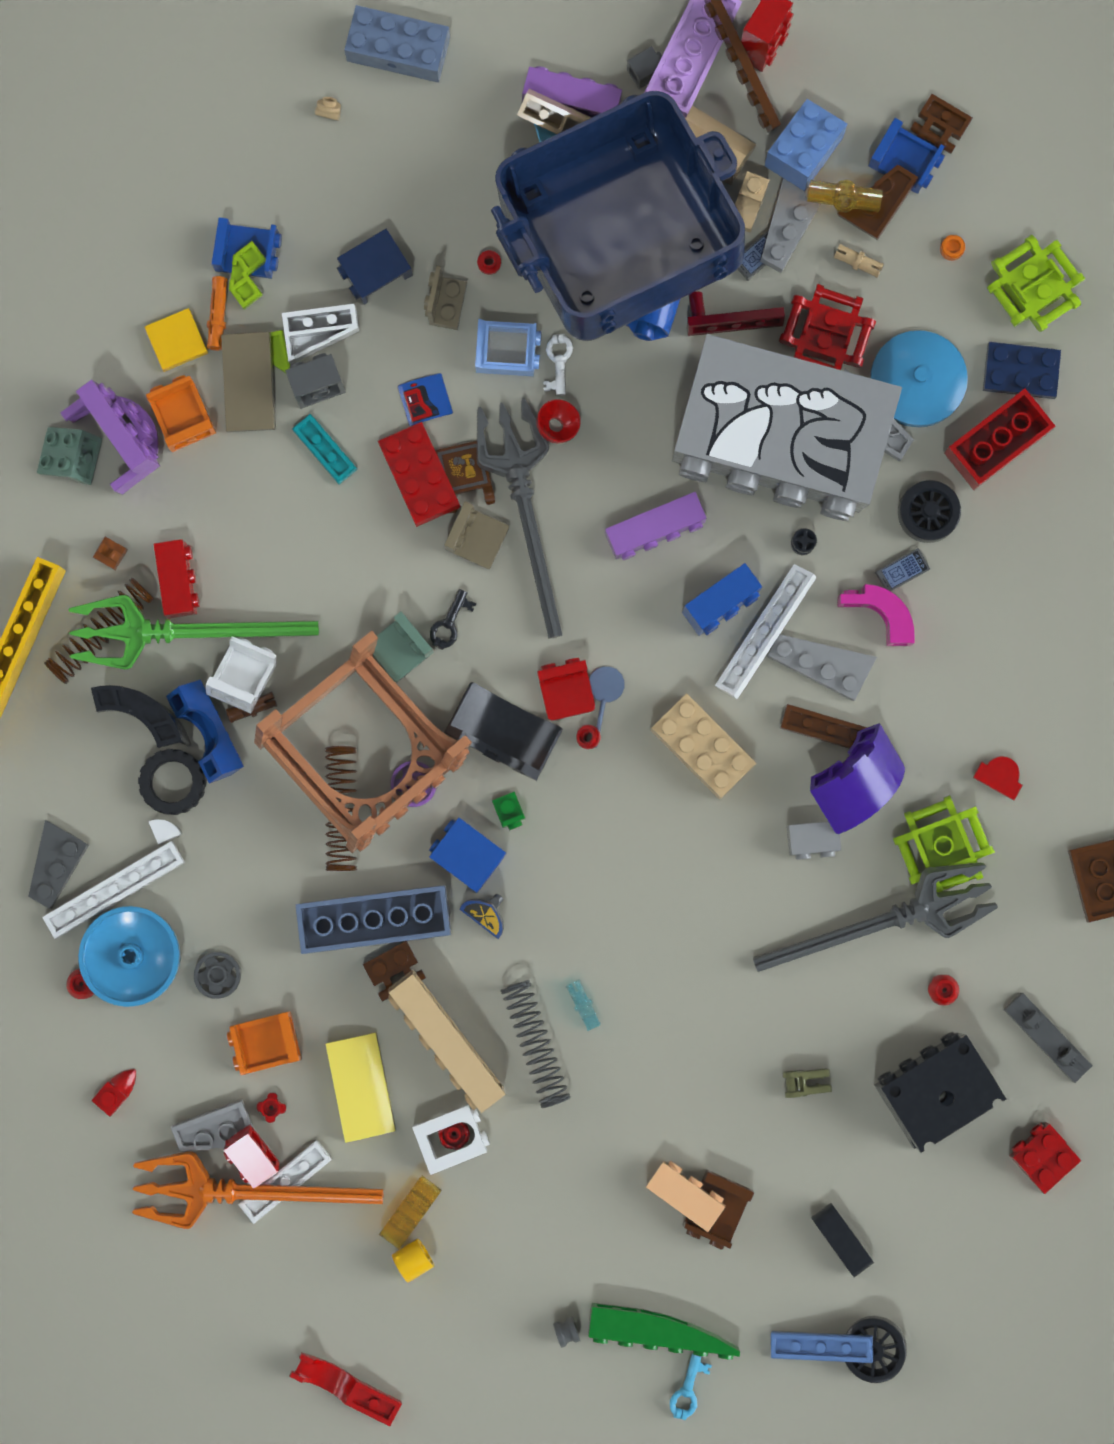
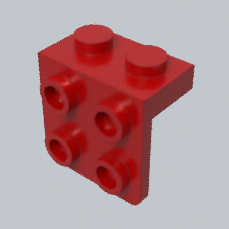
[537,657,595,721]

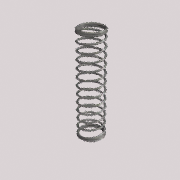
[500,980,571,1109]

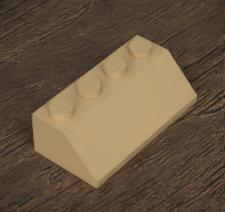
[685,105,756,185]

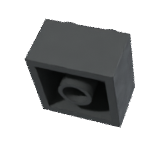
[285,353,346,409]

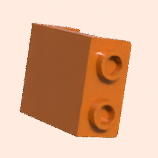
[146,375,216,452]
[227,1011,302,1075]

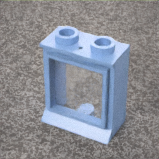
[475,319,541,377]

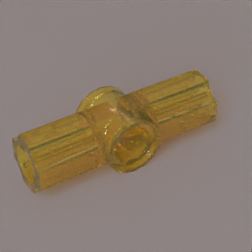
[807,180,883,212]

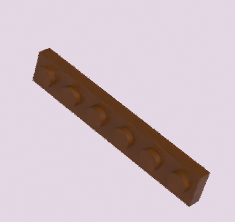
[704,0,781,133]

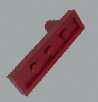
[687,291,785,336]

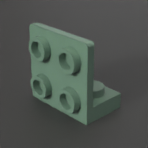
[37,427,102,485]
[373,611,434,682]

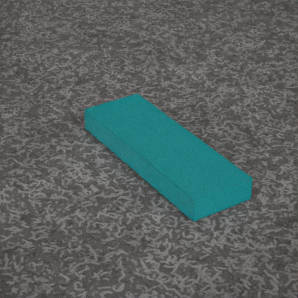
[292,414,357,485]

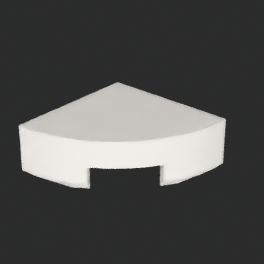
[149,819,182,844]

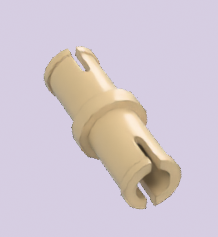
[834,244,884,278]

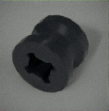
[791,528,817,556]

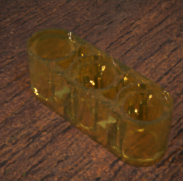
[379,1175,442,1249]

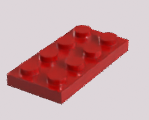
[378,422,461,527]

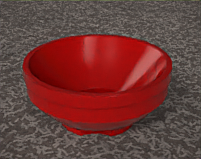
[536,399,581,444]

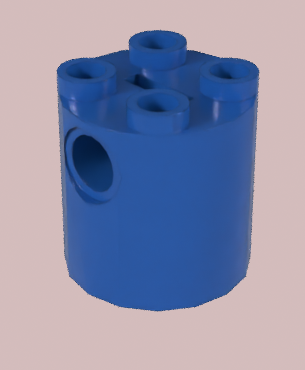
[626,299,680,341]

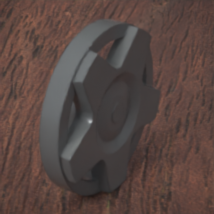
[194,952,241,999]

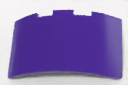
[810,723,905,834]

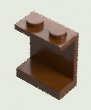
[683,1169,754,1250]

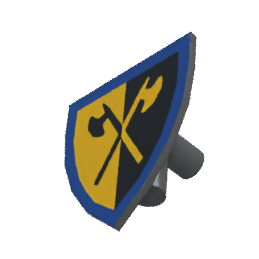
[459,894,504,939]

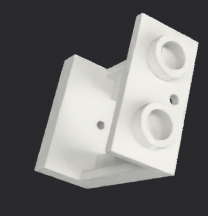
[412,1104,490,1175]

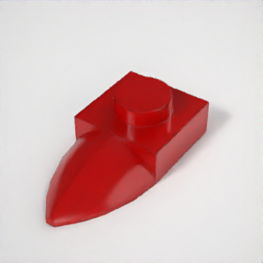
[91,1069,136,1117]

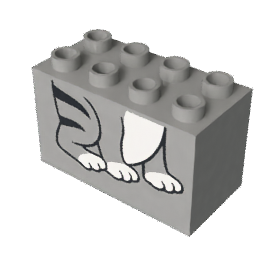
[672,334,902,521]

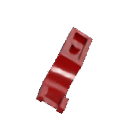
[289,1352,402,1426]

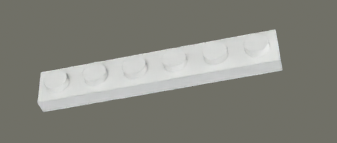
[715,564,816,699]
[42,841,185,939]

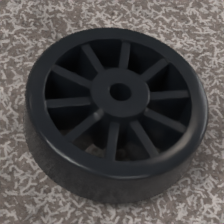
[898,480,961,543]
[845,1316,907,1383]

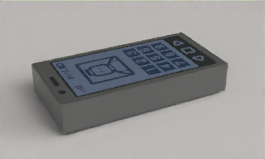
[738,230,769,281]
[875,548,930,592]

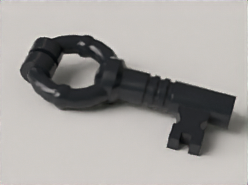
[430,589,476,650]

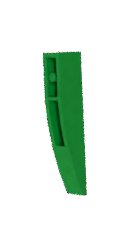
[588,1303,740,1360]

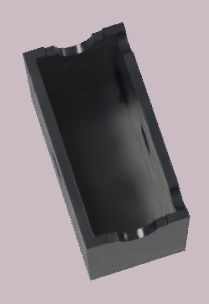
[874,1031,1007,1153]

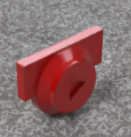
[973,756,1023,801]

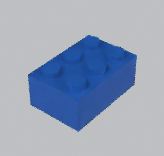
[682,563,762,636]

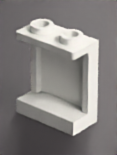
[206,636,276,713]

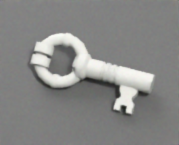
[543,334,573,396]

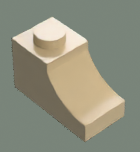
[735,171,770,232]

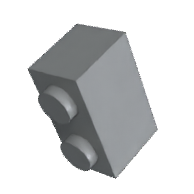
[786,822,841,860]

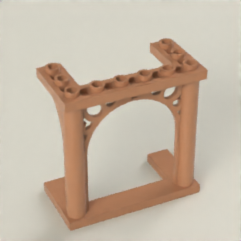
[254,631,472,853]

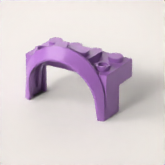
[60,380,160,495]

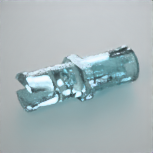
[565,979,601,1031]

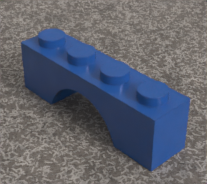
[166,679,244,784]

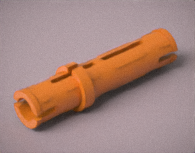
[207,276,228,351]

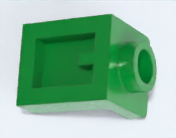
[492,791,526,831]

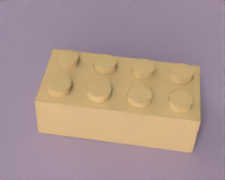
[650,693,757,800]

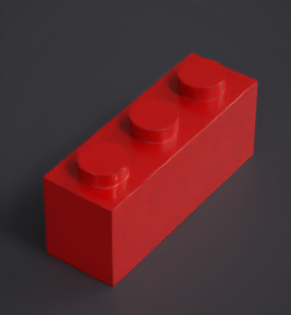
[153,539,200,619]

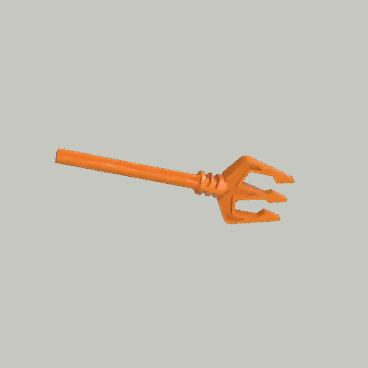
[132,1151,384,1229]

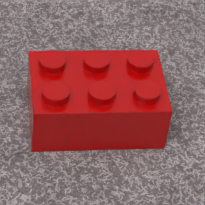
[741,0,794,72]

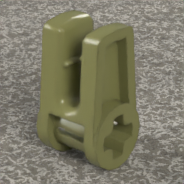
[782,1068,832,1098]

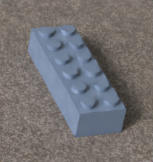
[295,885,452,954]

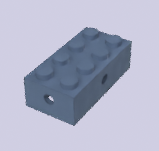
[344,5,450,83]

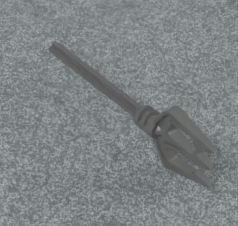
[476,398,563,639]
[753,863,998,972]

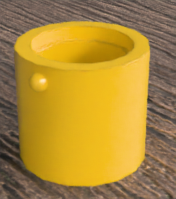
[392,1238,434,1283]

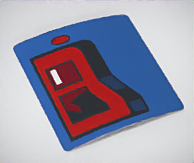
[398,373,453,426]

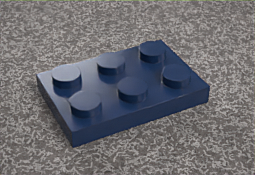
[983,342,1061,399]

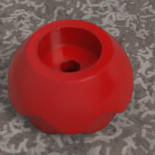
[66,969,94,999]
[928,975,960,1005]
[438,1122,470,1150]

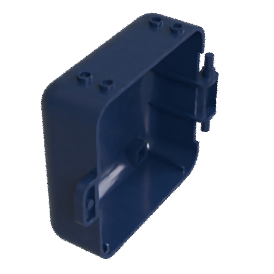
[491,91,745,341]

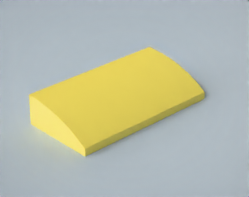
[326,1033,396,1143]

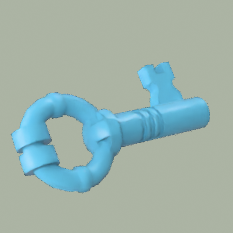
[670,1353,712,1420]

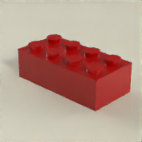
[944,388,1056,490]

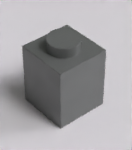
[627,46,662,89]

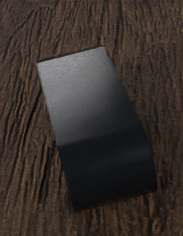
[811,1203,874,1278]

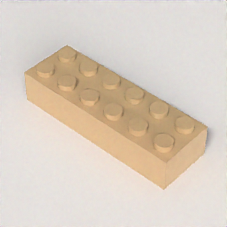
[388,970,506,1113]

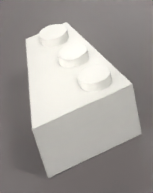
[282,304,359,365]

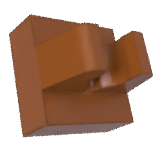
[93,536,128,570]

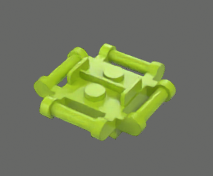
[987,235,1086,332]
[893,795,995,892]

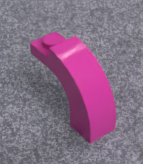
[837,584,915,646]

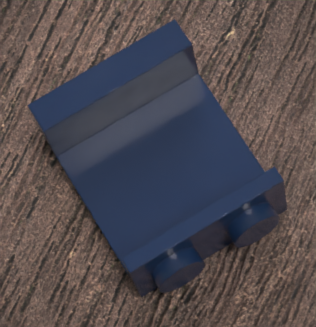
[336,228,413,305]

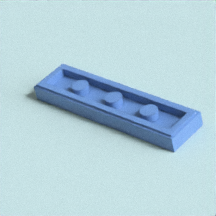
[771,1331,873,1363]

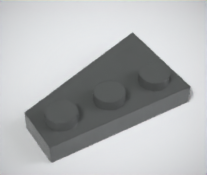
[28,820,89,909]

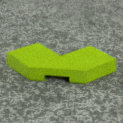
[229,241,266,310]

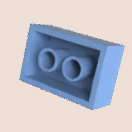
[765,99,847,191]

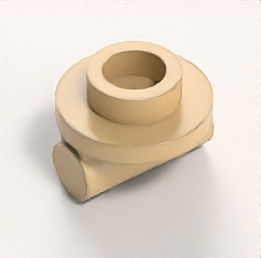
[315,97,341,121]

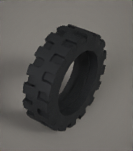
[138,749,206,815]

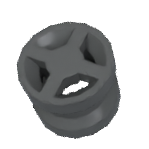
[553,1317,580,1348]

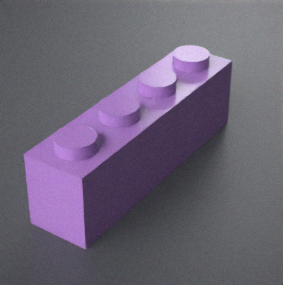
[522,66,622,118]
[605,492,707,560]

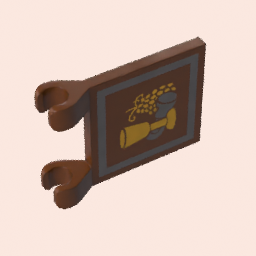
[435,441,495,514]

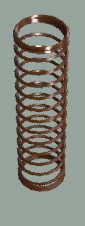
[44,577,154,684]
[325,746,357,871]

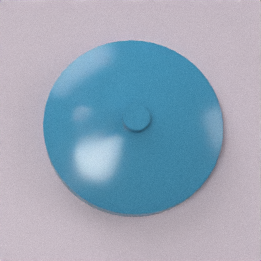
[870,330,968,427]
[78,906,180,1007]

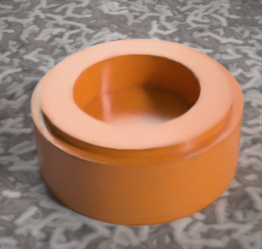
[940,235,965,261]

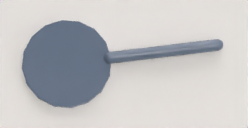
[589,666,625,748]

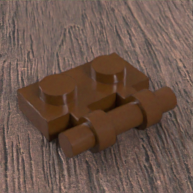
[910,94,973,154]
[362,941,426,1002]

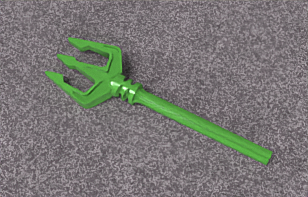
[68,595,319,670]

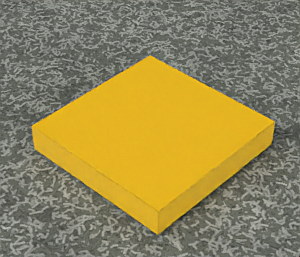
[144,308,208,372]

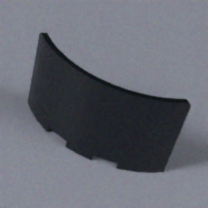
[444,682,563,781]
[91,685,191,748]

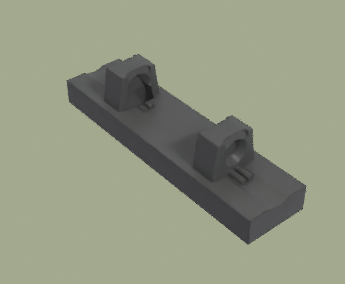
[1004,993,1093,1083]

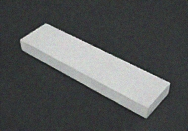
[238,1140,332,1224]

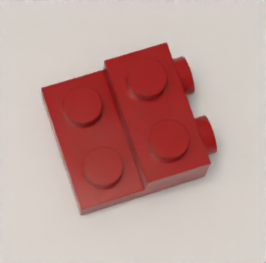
[1009,1122,1081,1194]

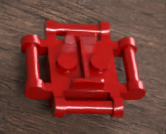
[779,284,876,370]

